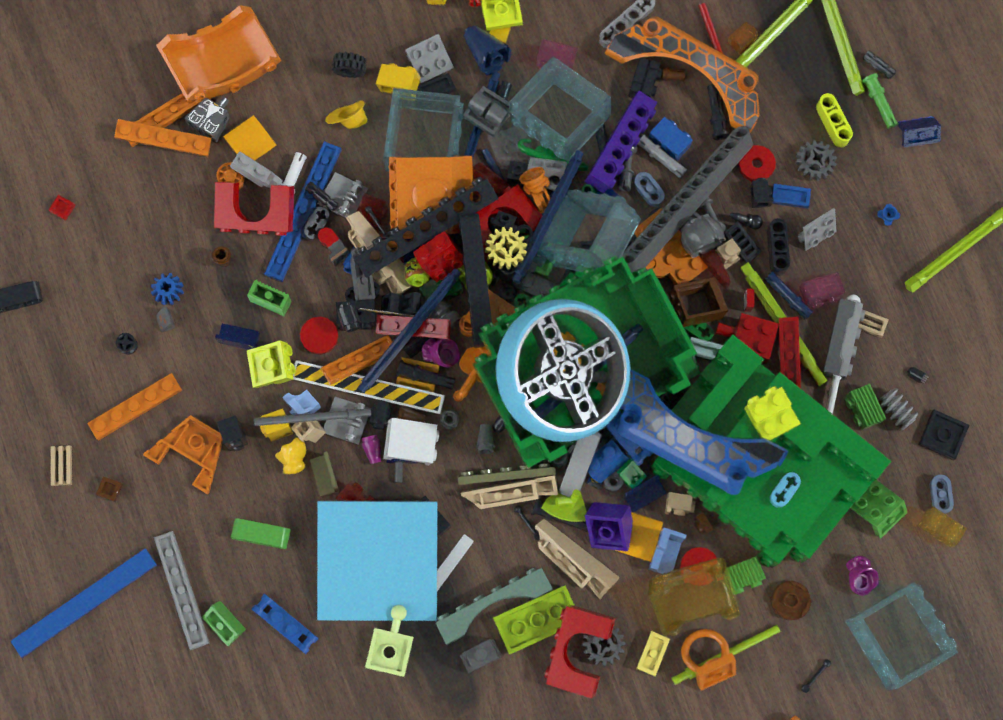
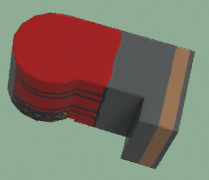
[318,228,349,266]

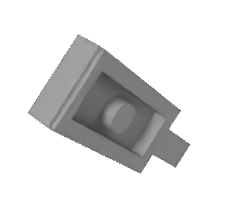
[230,151,283,188]

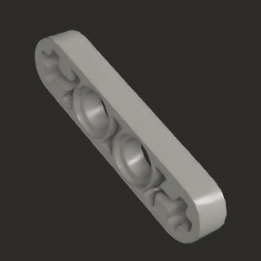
[599,0,655,48]

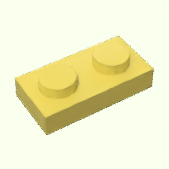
[636,631,670,676]

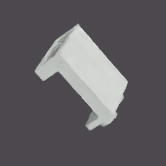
[383,418,439,465]

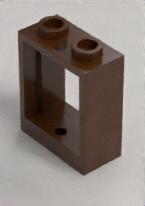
[668,277,728,327]

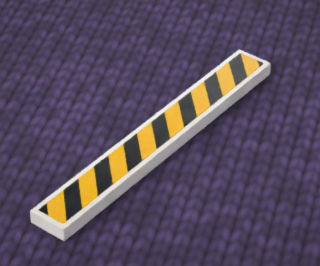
[293,360,445,414]

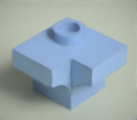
[283,389,321,415]

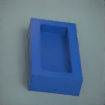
[771,184,811,209]

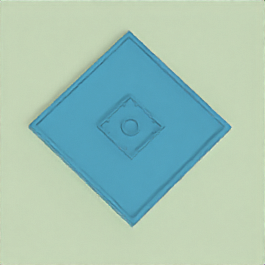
[317,501,437,621]

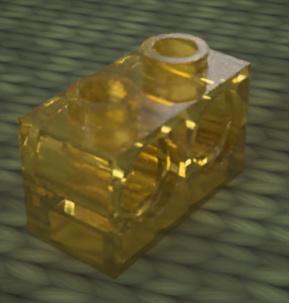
[917,507,967,548]

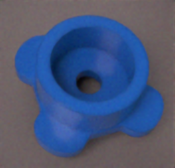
[877,204,900,226]

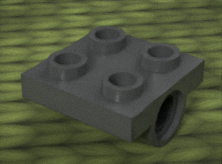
[463,86,514,137]

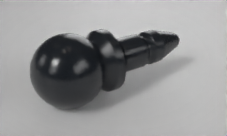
[730,213,763,230]

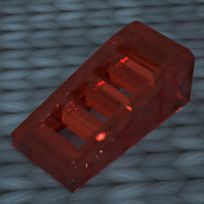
[701,249,731,289]

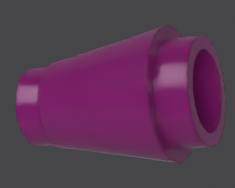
[361,435,381,464]

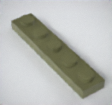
[458,463,556,485]

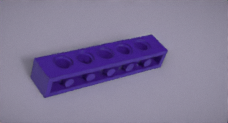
[584,91,657,194]

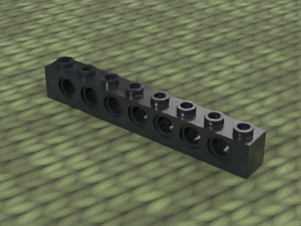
[353,177,499,278]

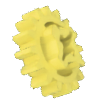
[485,227,527,270]

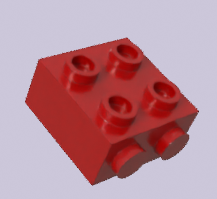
[413,231,464,283]

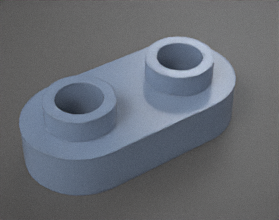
[634,172,665,207]
[930,475,954,514]

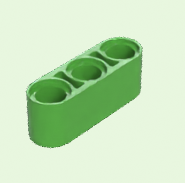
[231,518,291,549]

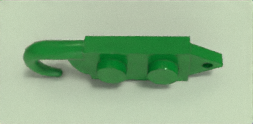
[518,138,589,171]

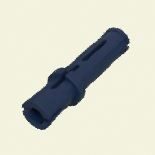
[765,272,814,320]

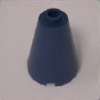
[464,25,511,75]

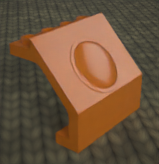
[389,155,473,235]

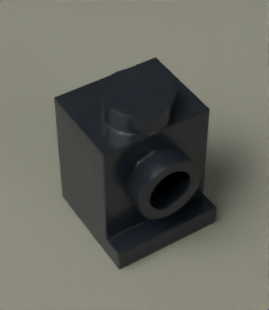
[750,178,774,208]

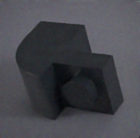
[380,292,421,317]

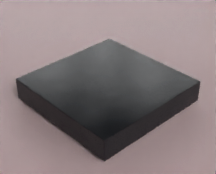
[918,409,970,460]

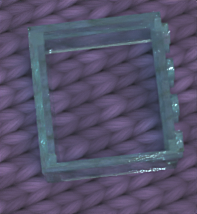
[509,56,611,162]
[383,88,464,172]
[538,189,641,272]
[845,582,958,690]

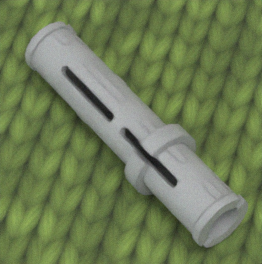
[637,135,687,179]

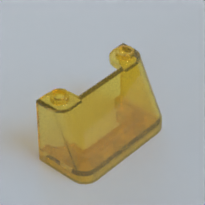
[648,558,740,636]

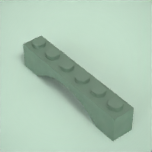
[436,567,553,645]

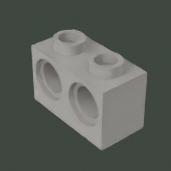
[528,157,567,191]

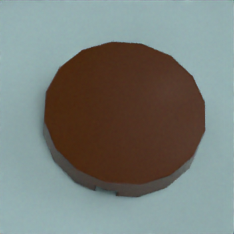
[771,581,811,621]

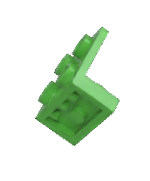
[850,480,908,538]

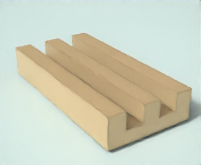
[858,311,889,338]
[51,445,72,486]

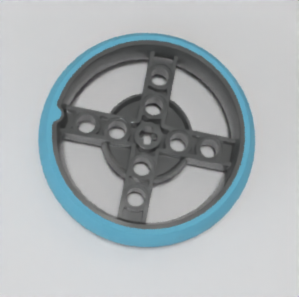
[496,299,630,442]

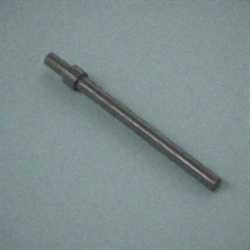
[253,408,371,426]

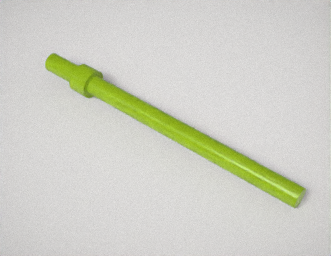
[671,625,780,685]

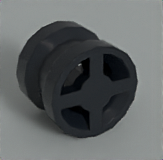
[116,333,138,355]

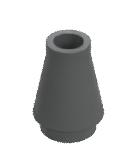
[476,424,495,454]

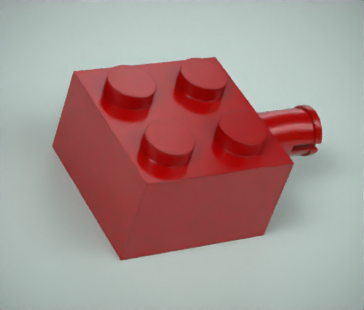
[715,313,779,364]

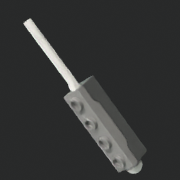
[823,295,865,414]

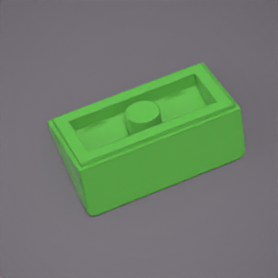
[202,601,246,646]

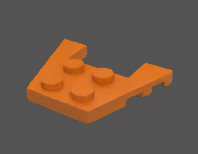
[143,415,223,495]

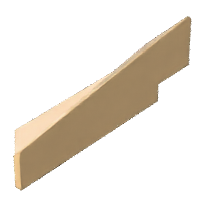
[346,211,413,295]
[461,475,558,509]
[535,519,619,599]

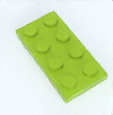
[493,585,575,655]

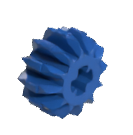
[151,273,184,305]

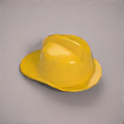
[325,101,368,129]

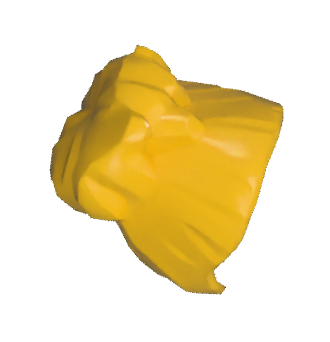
[275,437,306,474]

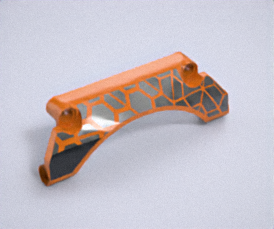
[605,16,760,133]

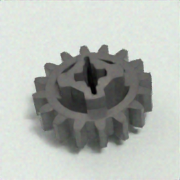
[795,140,837,181]
[582,628,626,666]

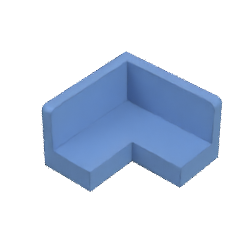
[648,528,686,576]

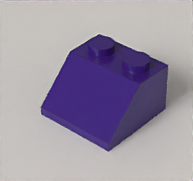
[585,502,633,551]

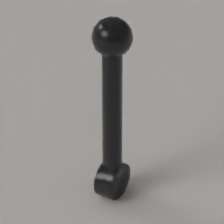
[365,206,389,238]
[514,506,540,540]
[801,659,831,693]

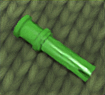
[862,73,898,129]

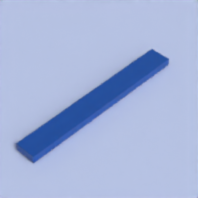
[264,141,342,282]
[11,548,157,658]

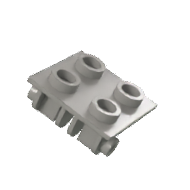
[405,34,454,83]
[318,172,368,218]
[798,208,836,251]
[323,397,371,445]

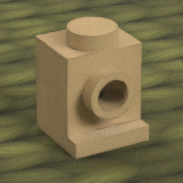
[714,239,741,270]
[291,421,326,443]
[665,492,695,516]

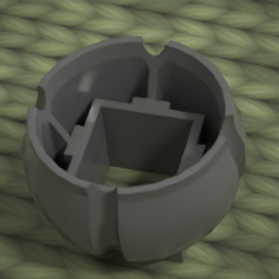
[680,214,726,258]

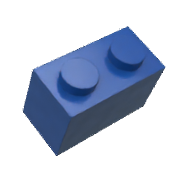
[649,117,693,161]
[588,439,630,483]

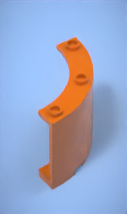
[156,5,282,102]

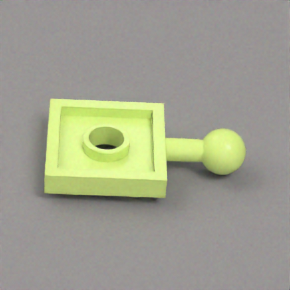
[365,605,414,677]

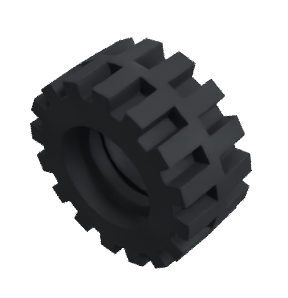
[332,52,367,78]

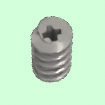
[878,388,918,431]

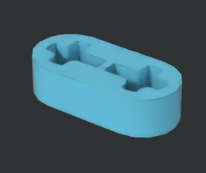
[770,472,801,508]

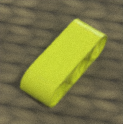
[816,93,853,148]

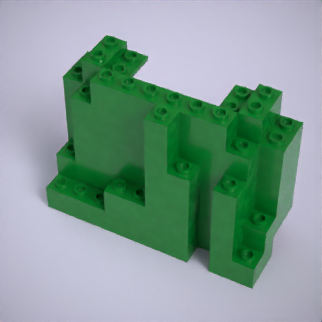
[472,255,700,468]
[651,335,891,568]

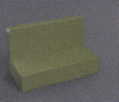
[310,452,340,497]

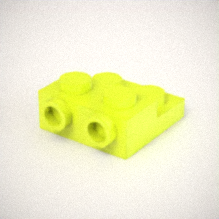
[480,0,523,31]
[247,341,296,388]
[744,386,801,441]

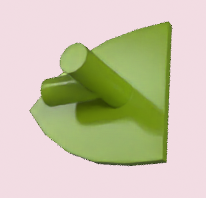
[541,489,587,522]

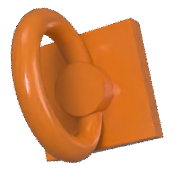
[681,629,736,691]

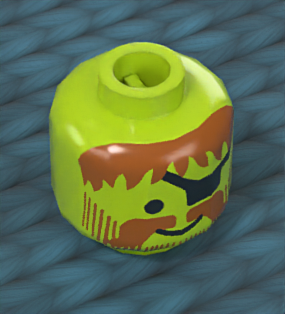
[405,258,430,287]

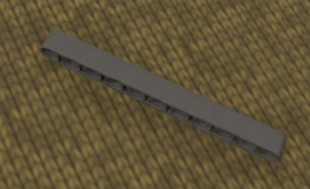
[621,126,753,272]

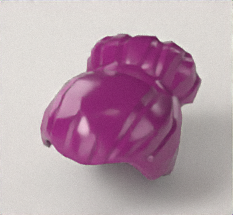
[422,339,460,367]
[846,555,879,596]

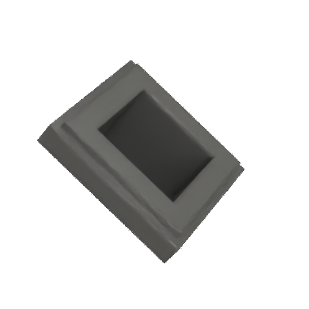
[156,306,175,332]

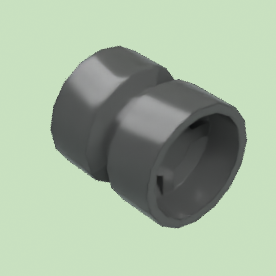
[428,298,462,332]

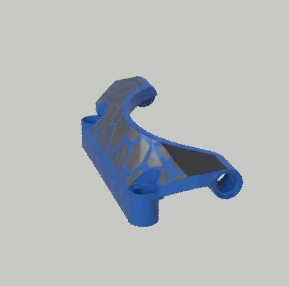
[617,369,788,495]

